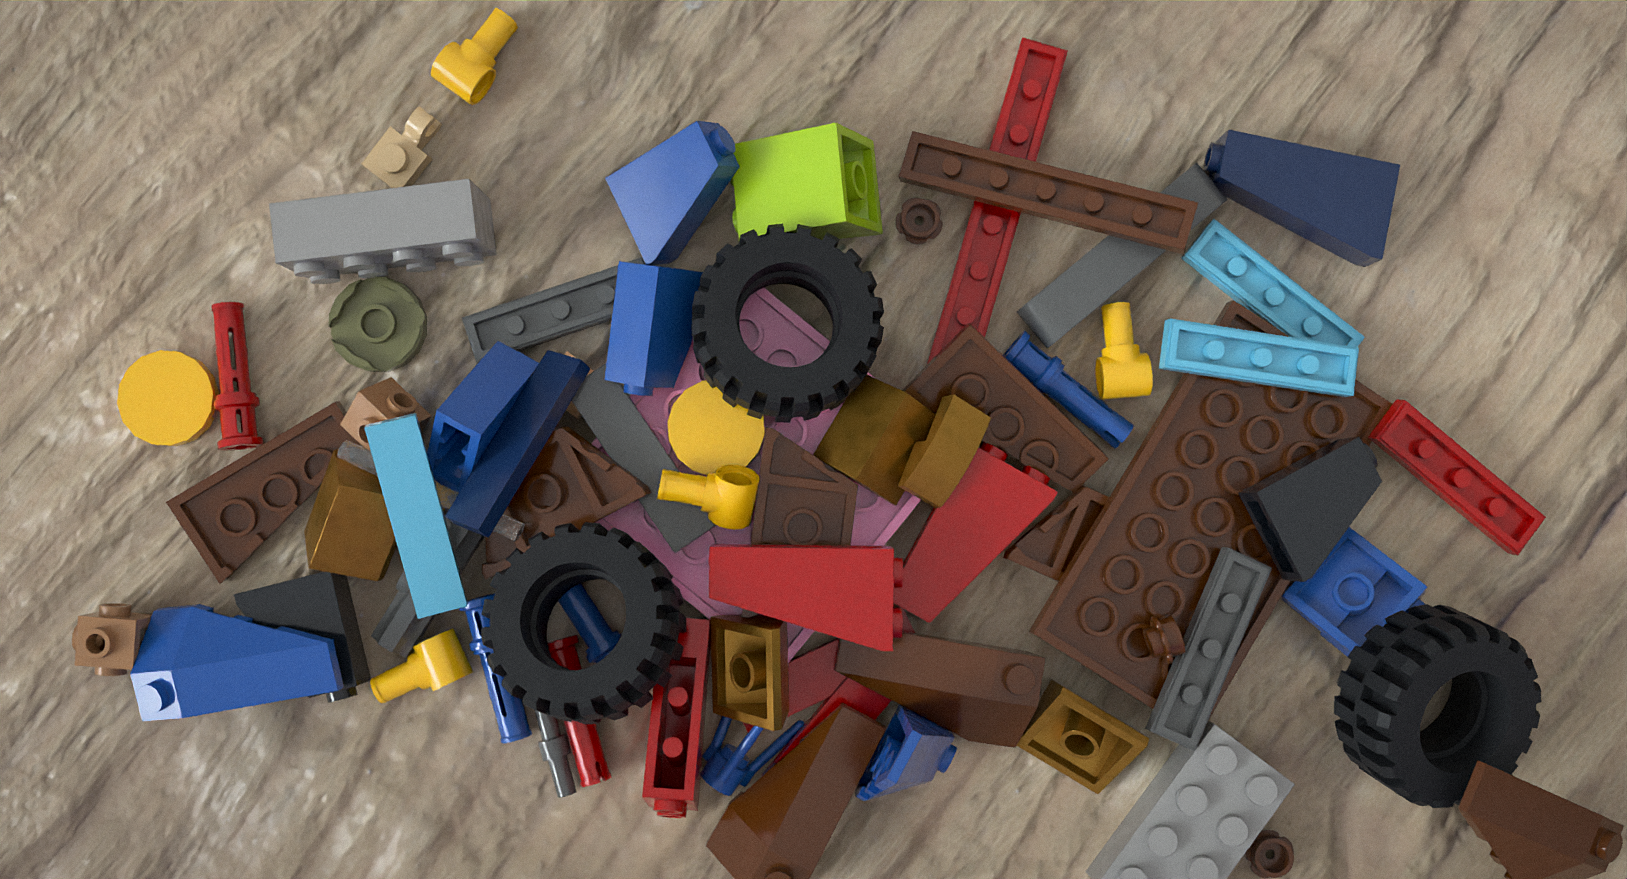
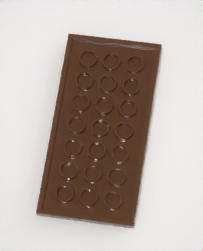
[1028,300,1393,720]

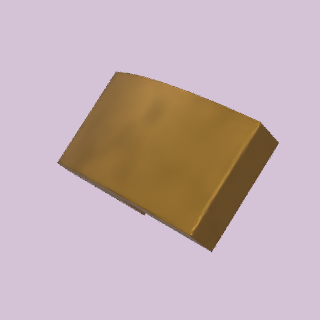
[898,395,991,508]

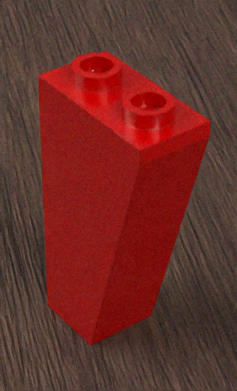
[893,442,1058,623]
[709,544,903,651]
[642,618,711,818]

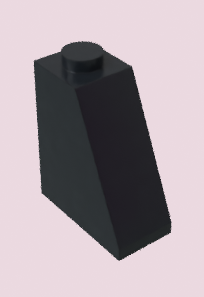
[1238,437,1382,582]
[234,572,371,703]

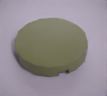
[329,277,427,372]

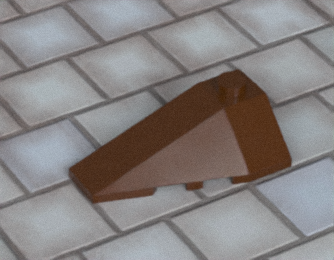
[834,631,1046,748]
[706,703,886,879]
[1458,761,1624,879]

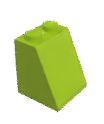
[730,123,883,240]

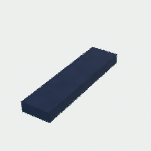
[445,350,590,538]

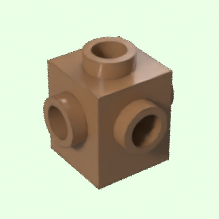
[340,377,432,455]
[72,603,152,676]

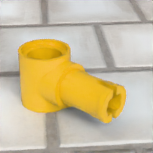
[431,8,518,105]
[1095,302,1153,400]
[657,464,760,530]
[370,628,474,703]

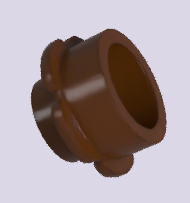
[896,197,943,245]
[1143,615,1186,664]
[1245,830,1294,878]

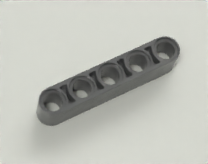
[1017,163,1228,349]

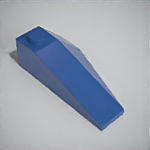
[130,604,344,721]
[855,705,957,801]

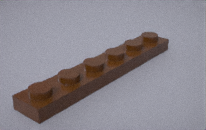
[899,131,1198,254]

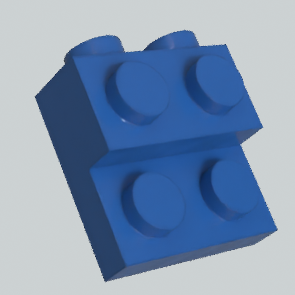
[1281,527,1427,657]

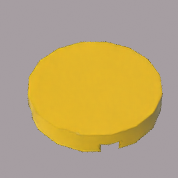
[117,350,220,446]
[667,380,765,475]

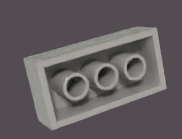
[269,179,497,284]
[1085,721,1295,879]

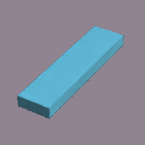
[1181,219,1365,347]
[1159,318,1359,397]
[364,413,468,619]

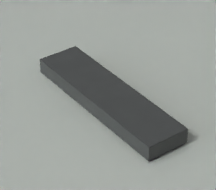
[462,257,646,363]
[572,363,716,553]
[1145,547,1272,751]

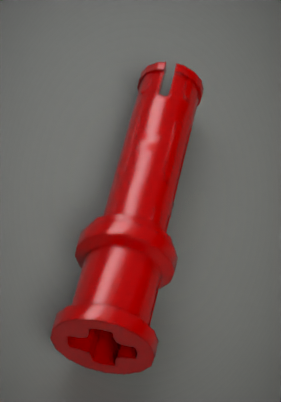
[211,302,264,451]
[548,634,612,787]

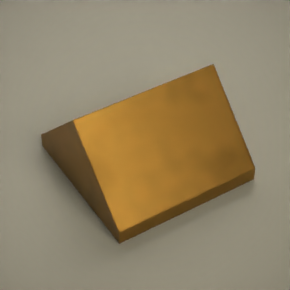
[813,374,936,506]
[304,448,397,581]
[710,615,789,731]
[1017,679,1149,794]

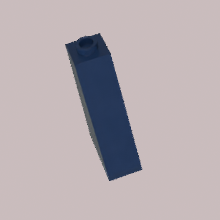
[1204,130,1400,267]

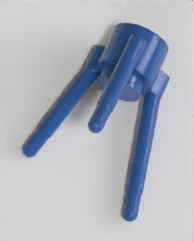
[700,716,804,796]

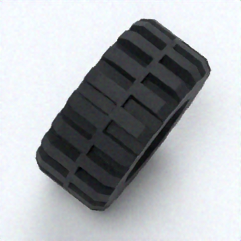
[691,223,884,423]
[481,522,686,724]
[1334,604,1542,808]

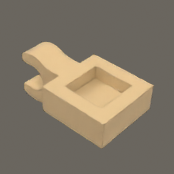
[361,106,442,188]

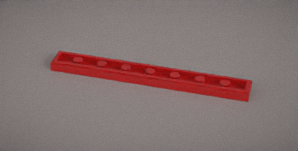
[926,37,1068,365]

